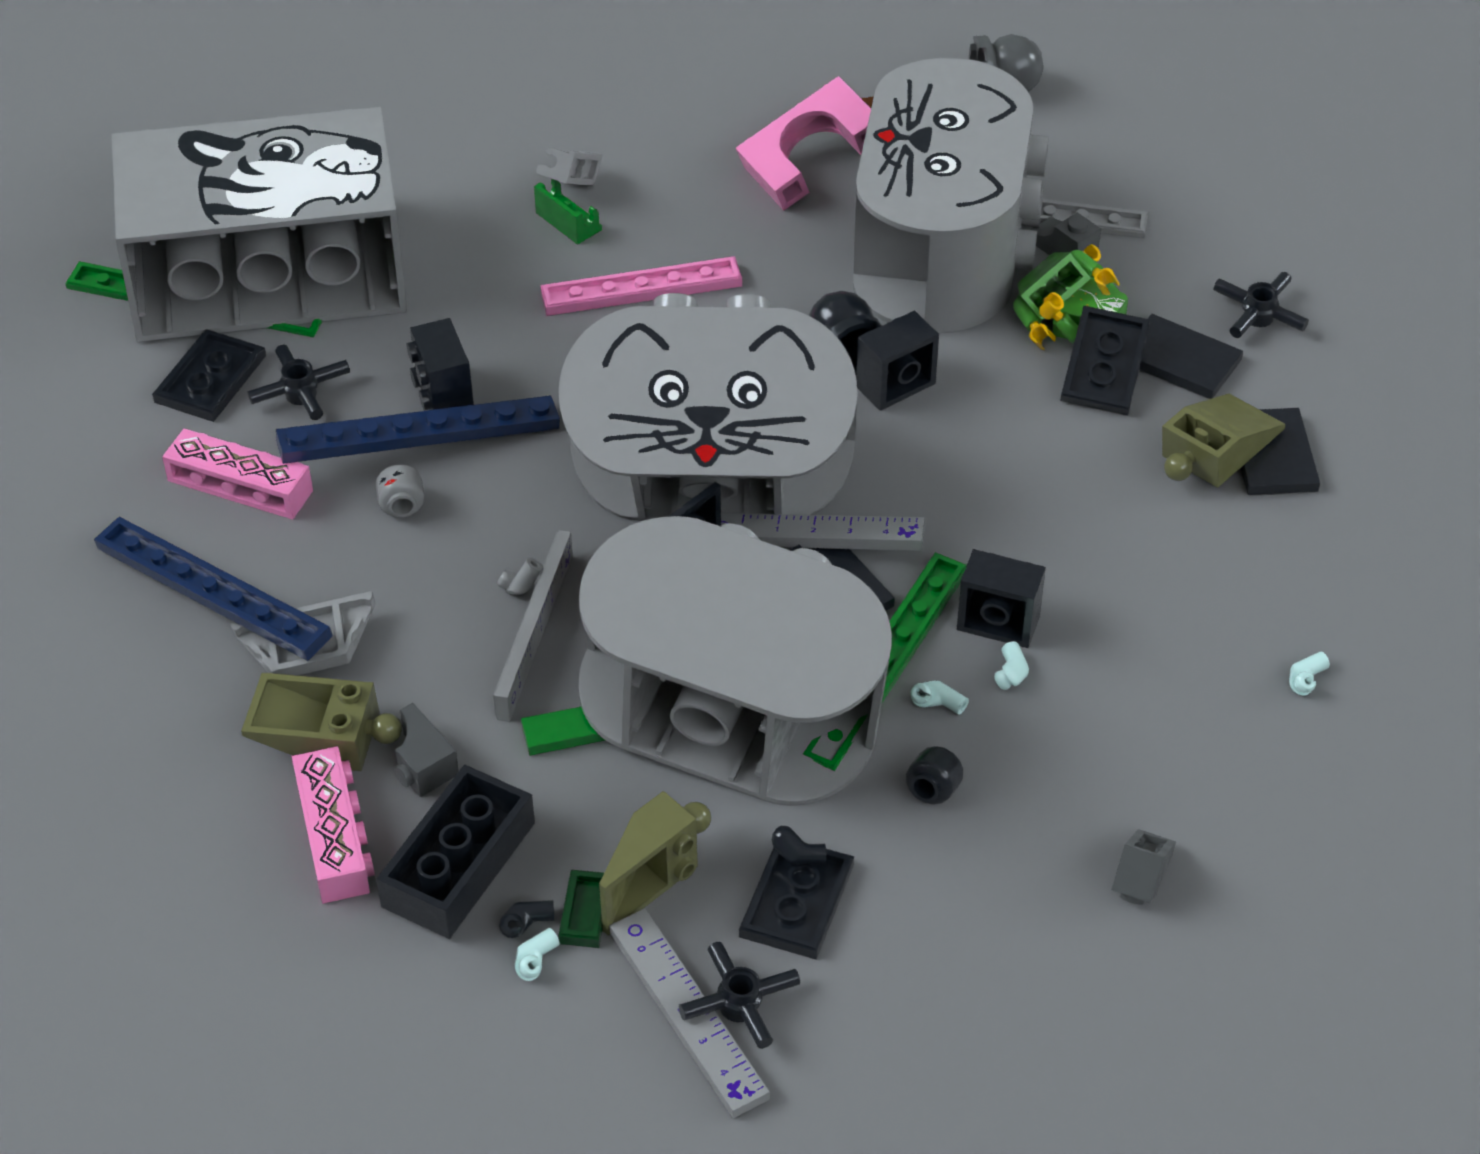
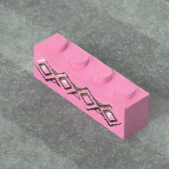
[162,428,313,520]
[292,746,375,904]

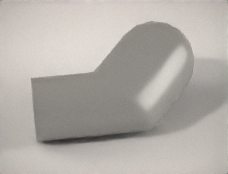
[497,558,543,595]

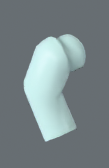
[994,641,1029,690]
[1289,651,1330,696]
[910,681,969,715]
[515,928,560,981]

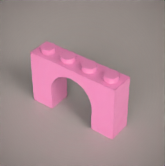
[736,76,871,211]

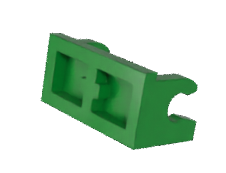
[534,179,602,245]

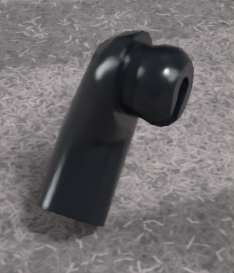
[771,825,826,865]
[499,900,554,938]

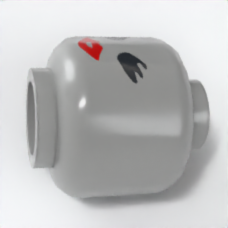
[376,465,425,517]

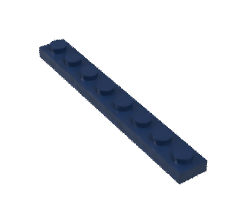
[276,395,560,464]
[94,516,333,661]

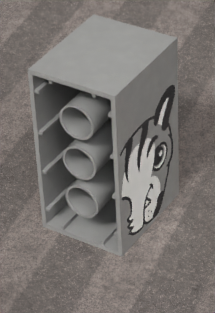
[111,106,407,342]

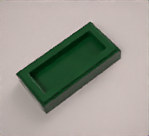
[558,870,604,948]

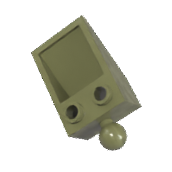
[1162,393,1285,488]
[241,672,402,771]
[599,791,711,935]

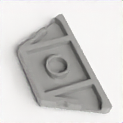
[231,591,376,676]

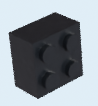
[856,310,939,411]
[406,318,474,411]
[957,549,1046,648]

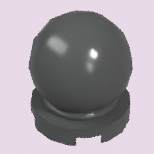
[969,34,1044,92]

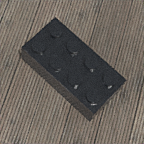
[376,764,535,939]

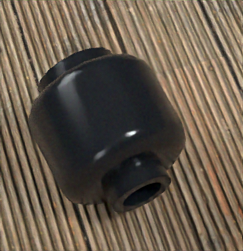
[906,746,963,805]

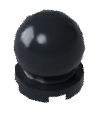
[809,291,882,375]

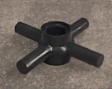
[1213,272,1309,338]
[247,344,350,420]
[679,942,800,1049]

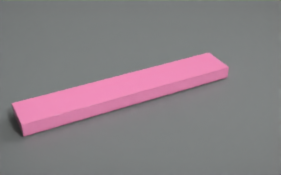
[540,256,742,316]

